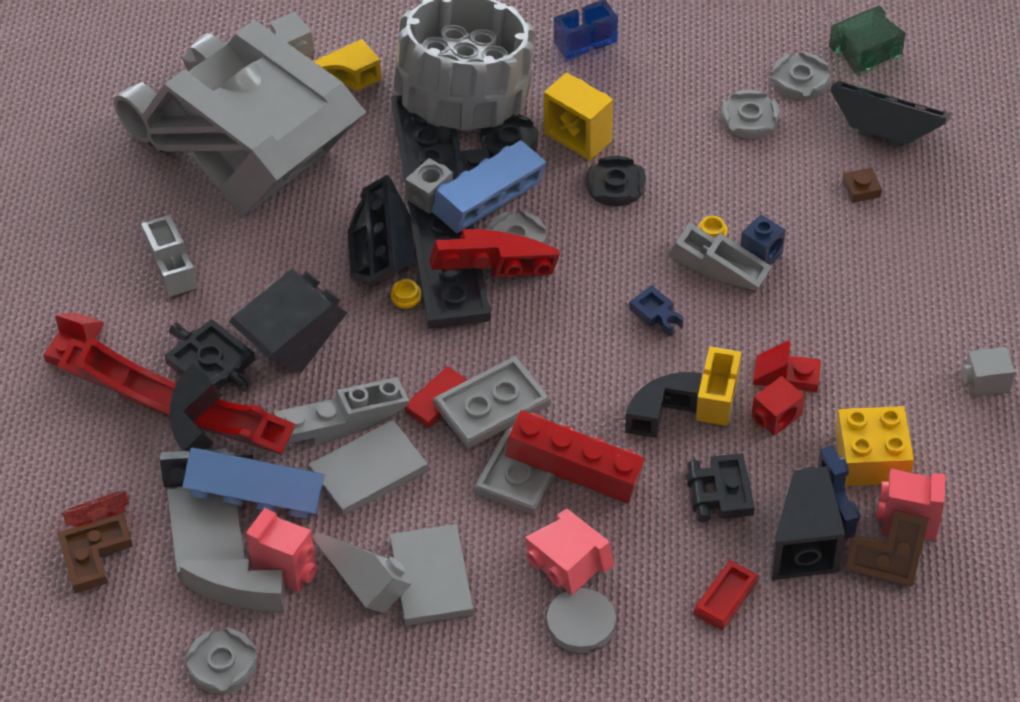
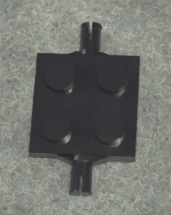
[164,319,256,392]

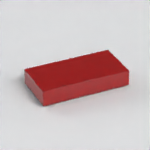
[404,366,468,428]
[693,559,759,631]

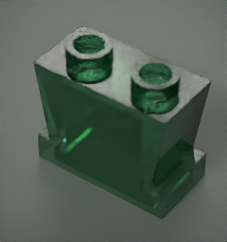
[829,5,906,74]

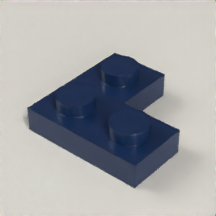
[817,445,860,540]

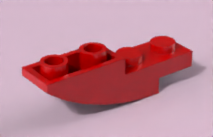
[429,229,560,277]

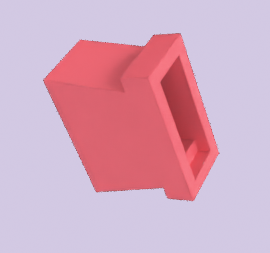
[876,469,946,541]
[246,508,318,593]
[525,508,615,595]

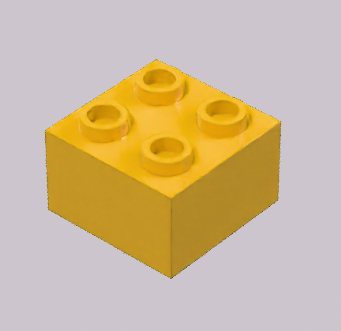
[544,72,613,161]
[835,406,914,486]

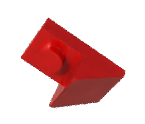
[43,312,104,366]
[753,341,821,392]

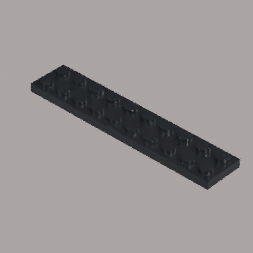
[391,95,491,329]

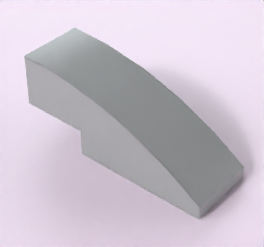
[141,215,199,297]
[668,222,772,291]
[179,559,286,612]

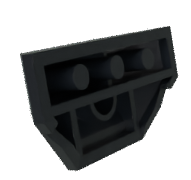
[830,80,952,146]
[347,175,415,285]

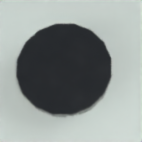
[480,114,539,158]
[586,155,646,207]

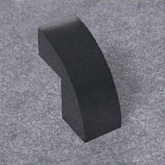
[169,363,223,451]
[625,372,702,438]

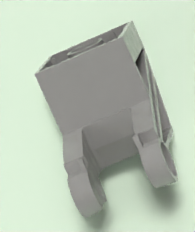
[113,20,366,217]

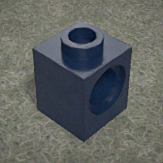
[741,214,786,265]

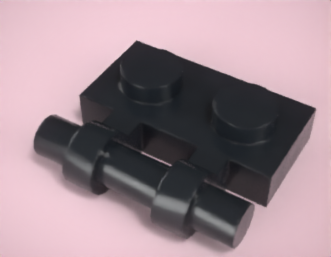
[686,453,755,522]

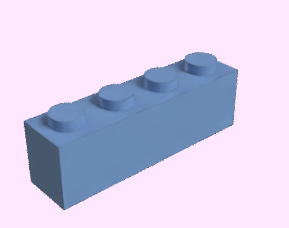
[431,140,546,233]
[183,448,325,519]

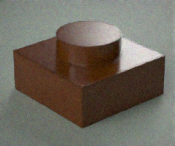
[842,168,882,203]

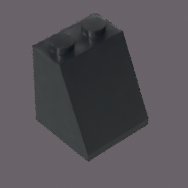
[229,269,348,373]
[770,466,845,580]

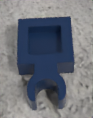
[629,285,684,336]

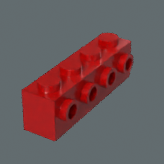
[505,410,645,504]

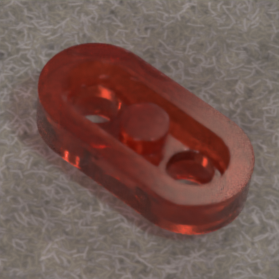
[62,490,130,527]

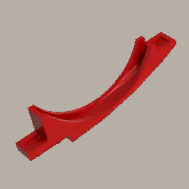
[57,337,296,455]

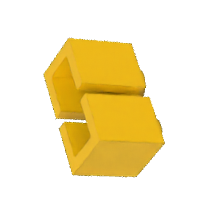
[696,346,742,426]

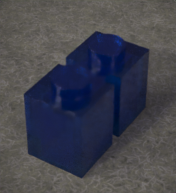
[554,0,618,60]

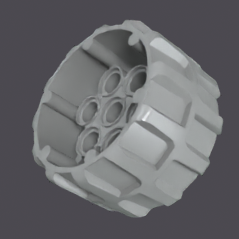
[394,0,535,131]

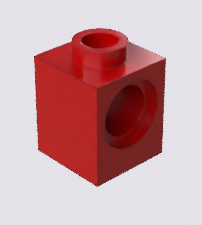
[751,376,805,436]

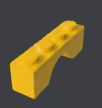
[313,39,382,91]

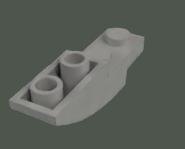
[274,377,409,446]

